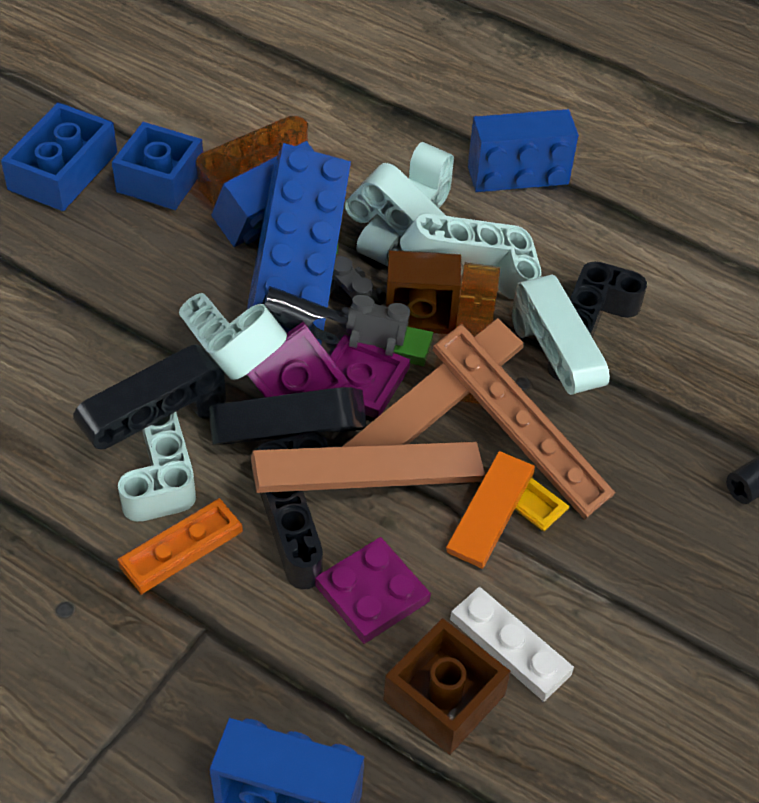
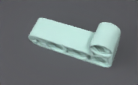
[356,142,454,266]
[345,163,469,275]
[400,213,541,300]
[512,274,610,395]
[179,293,287,380]
[118,412,196,522]

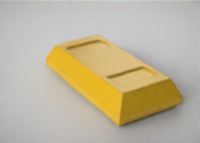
[515,478,569,532]

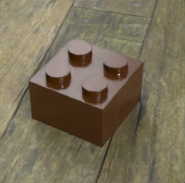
[386,250,461,334]
[383,618,511,755]

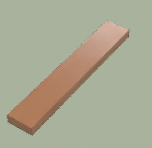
[342,318,524,447]
[432,324,616,520]
[251,442,485,493]

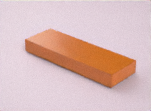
[446,451,535,569]
[117,498,243,594]

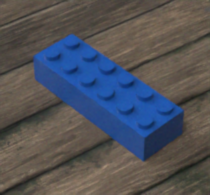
[247,143,351,344]

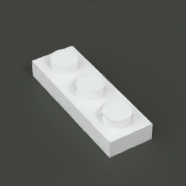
[450,586,574,702]

